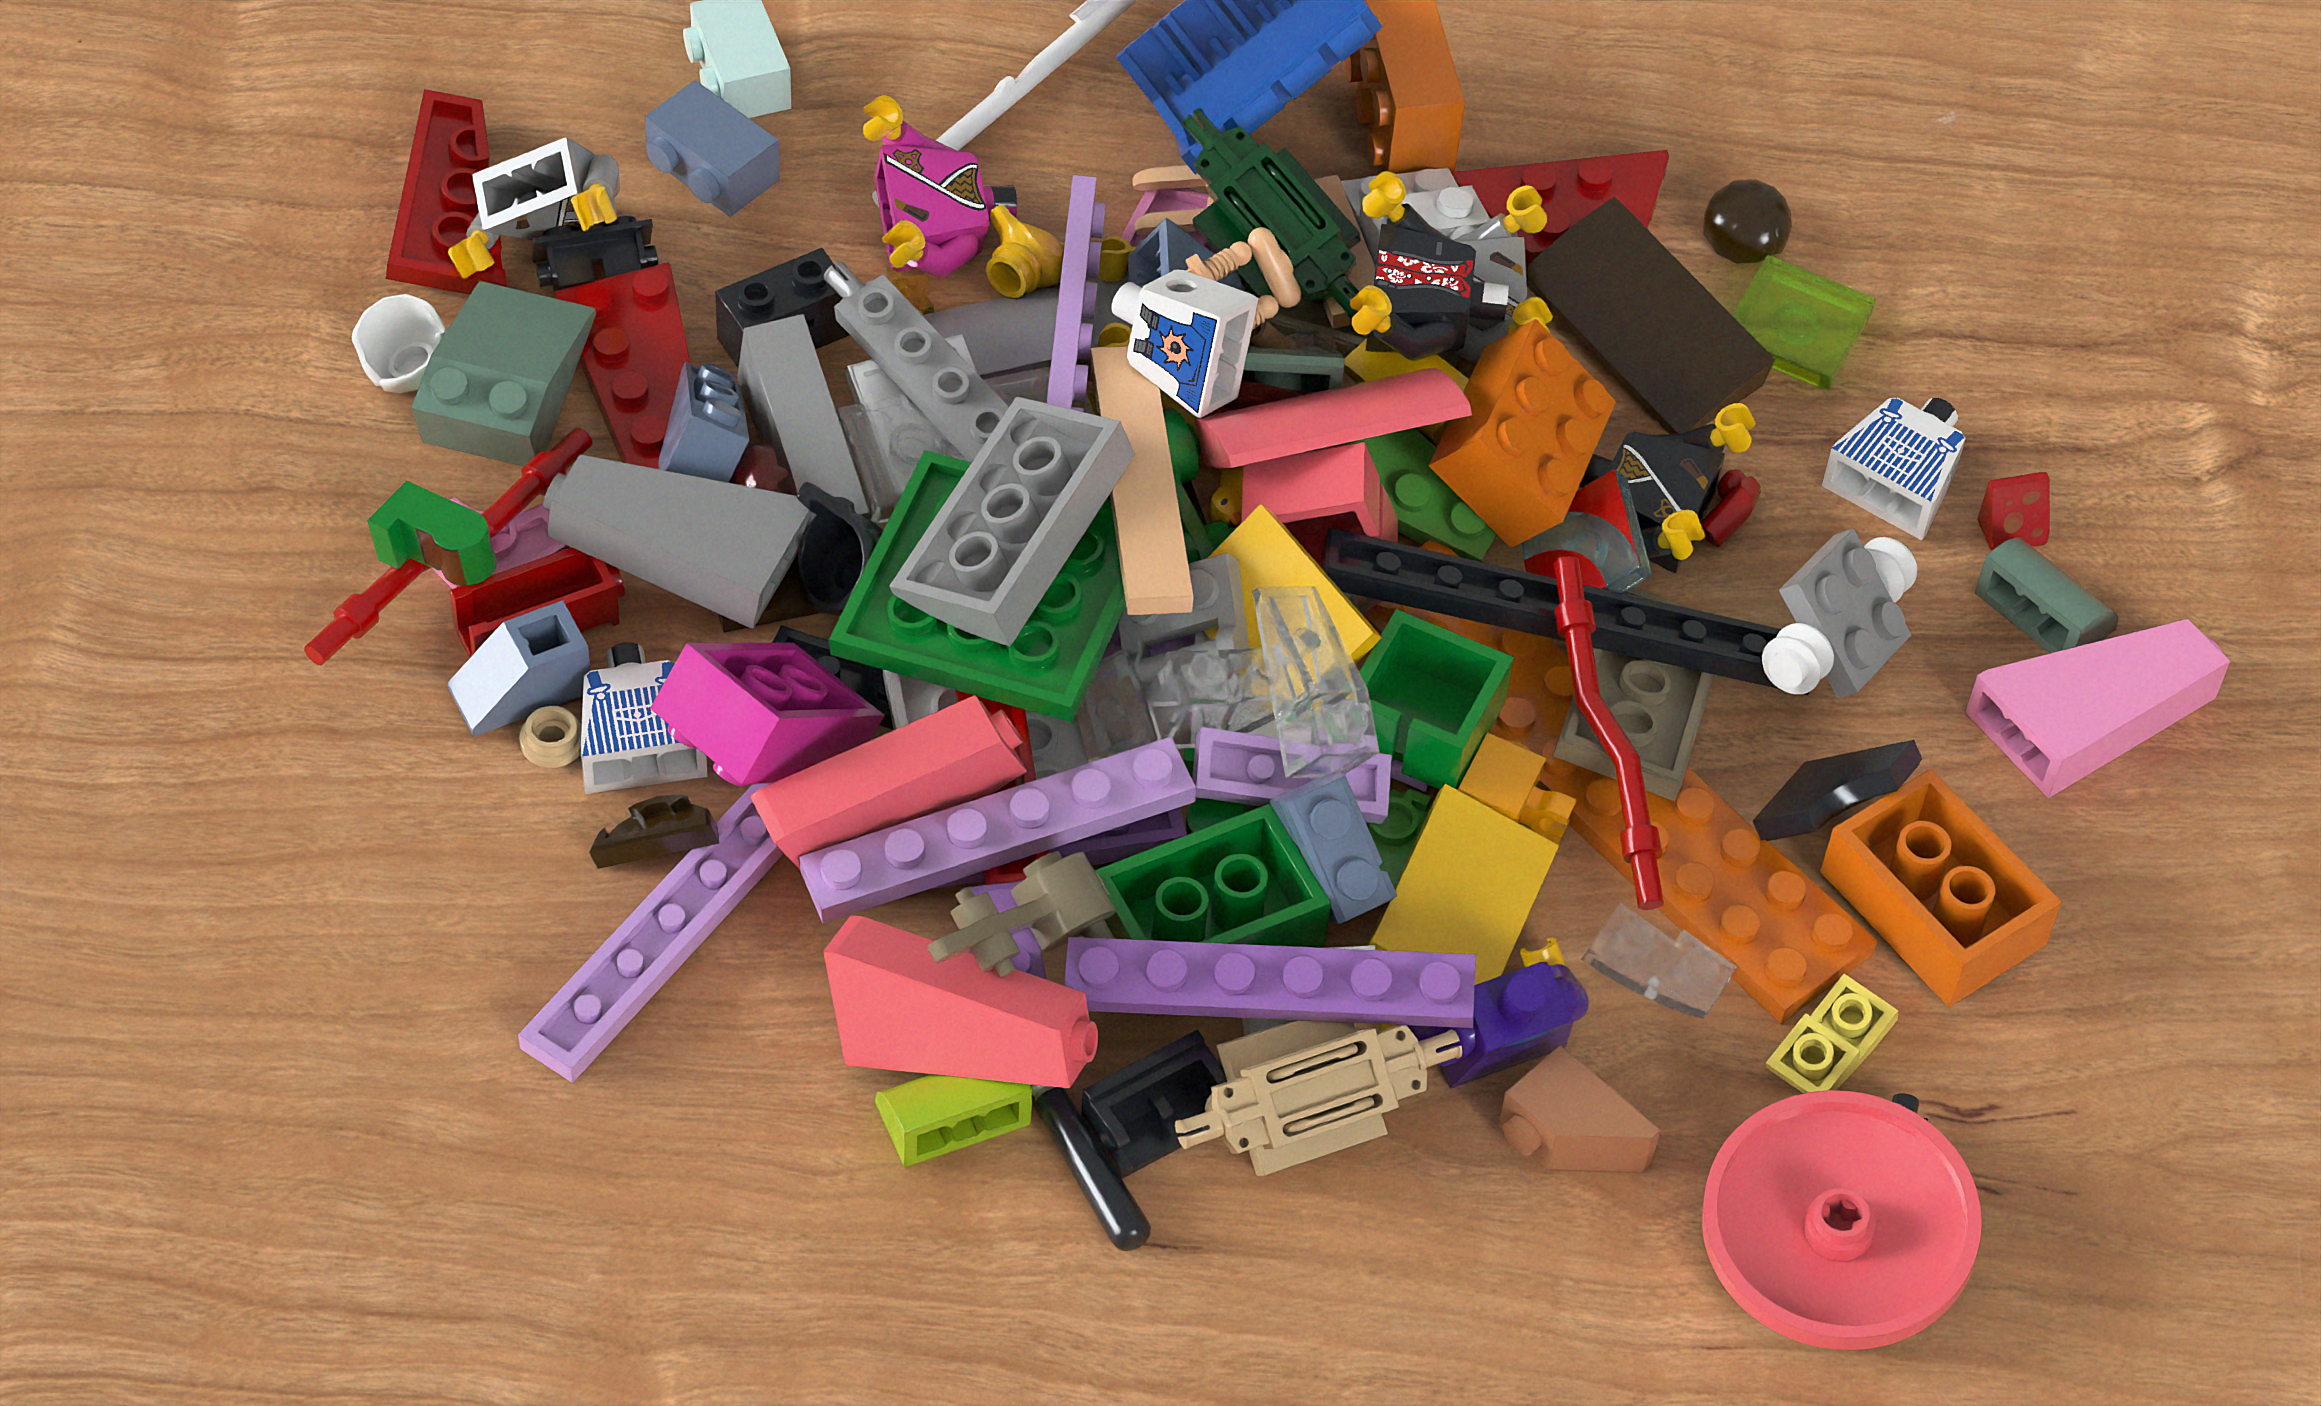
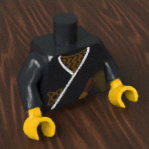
[1579,403,1756,573]

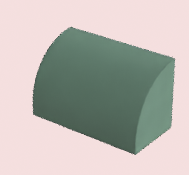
[1975,537,2118,654]

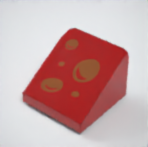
[1977,472,2050,550]

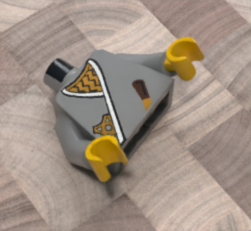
[448,137,620,280]
[1450,185,1553,364]

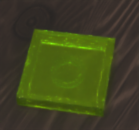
[1732,255,1876,391]

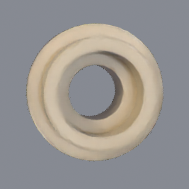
[519,706,582,768]

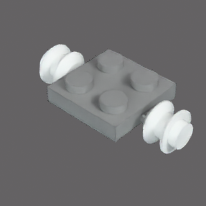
[1762,528,1917,698]

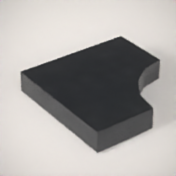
[1753,740,1922,841]

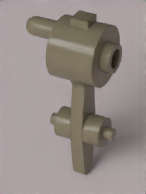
[927,851,1116,978]

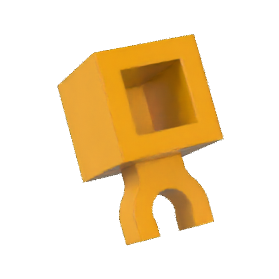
[1458,732,1577,845]

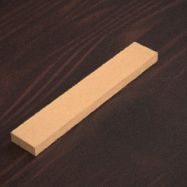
[1090,346,1193,615]

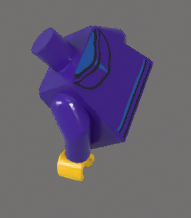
[1378,937,1589,1089]

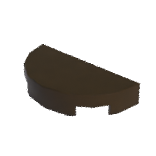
[589,794,719,869]

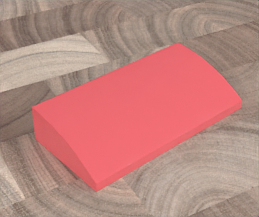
[1195,368,1472,468]

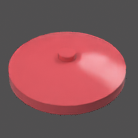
[1702,1090,1982,1350]

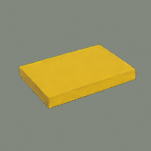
[1204,504,1382,728]
[1366,783,1559,985]

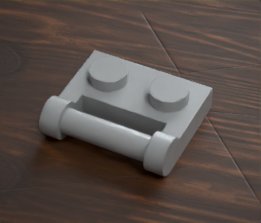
[1118,553,1250,694]

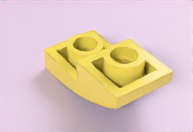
[1766,974,1899,1093]

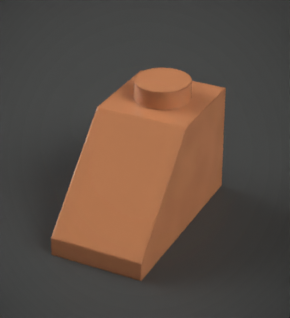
[1498,1045,1661,1173]

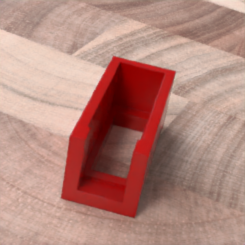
[450,547,625,658]

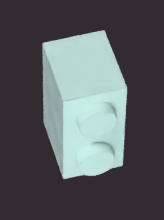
[683,0,791,118]

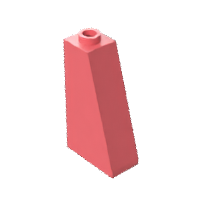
[750,695,1027,869]
[823,915,1098,1088]

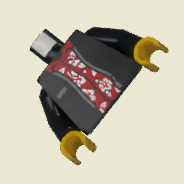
[1350,171,1509,361]

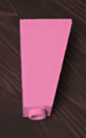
[1965,619,2230,799]

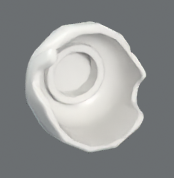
[352,293,447,393]

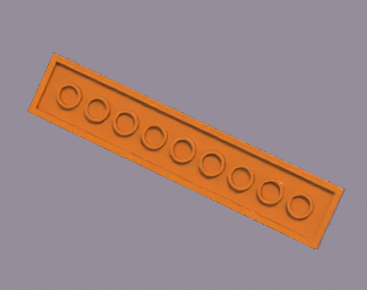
[1346,540,1877,1024]

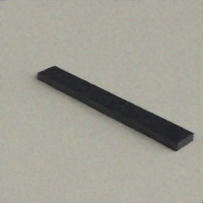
[1321,528,1810,695]

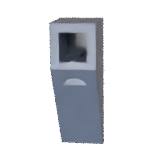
[658,362,749,483]

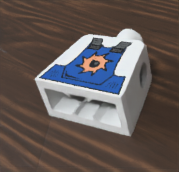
[1112,270,1259,418]

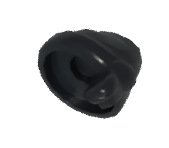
[797,482,884,617]

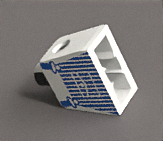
[1822,398,1966,541]
[581,642,708,794]

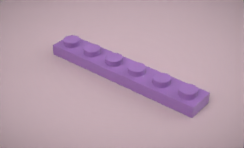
[1064,937,1476,1028]

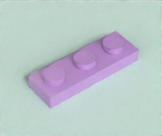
[1192,727,1392,824]

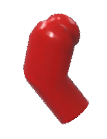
[1700,469,1761,547]

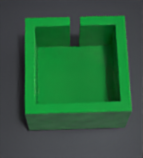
[1336,609,1514,789]

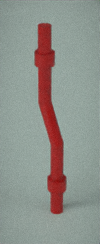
[304,427,593,666]
[1554,556,1664,910]

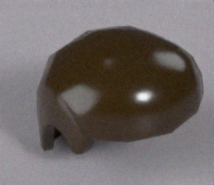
[1703,179,1792,264]

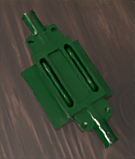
[1182,108,1361,319]

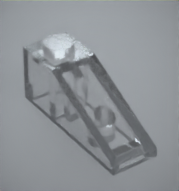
[1252,586,1379,778]

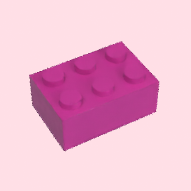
[650,643,885,787]

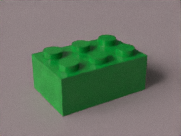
[1094,803,1331,1017]

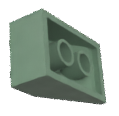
[411,281,596,467]

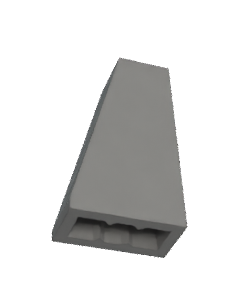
[737,314,869,524]
[543,454,812,629]

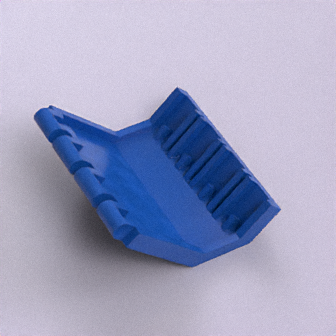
[1116,0,1383,175]

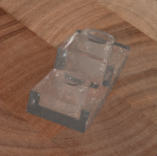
[1581,903,1737,1019]

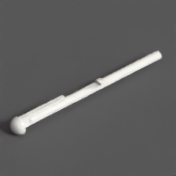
[872,0,1138,207]

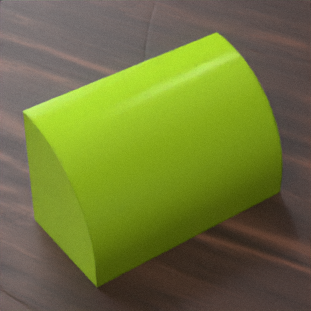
[875,1074,1032,1168]

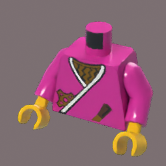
[863,95,1017,278]

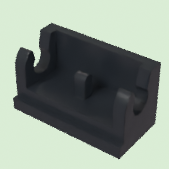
[1081,1029,1228,1179]

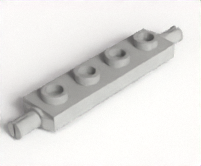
[824,261,1009,463]

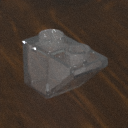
[1145,647,1304,749]

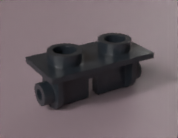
[532,216,658,291]

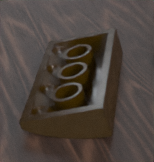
[1526,196,1776,434]

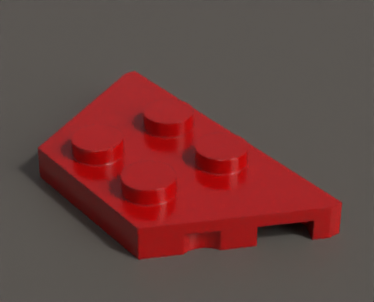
[1451,150,1669,267]

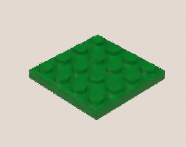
[829,450,1126,723]

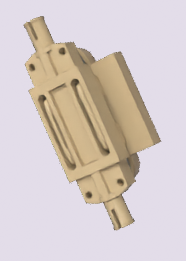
[1175,1020,1462,1176]

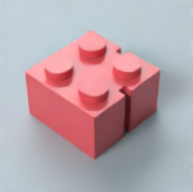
[1241,442,1398,567]

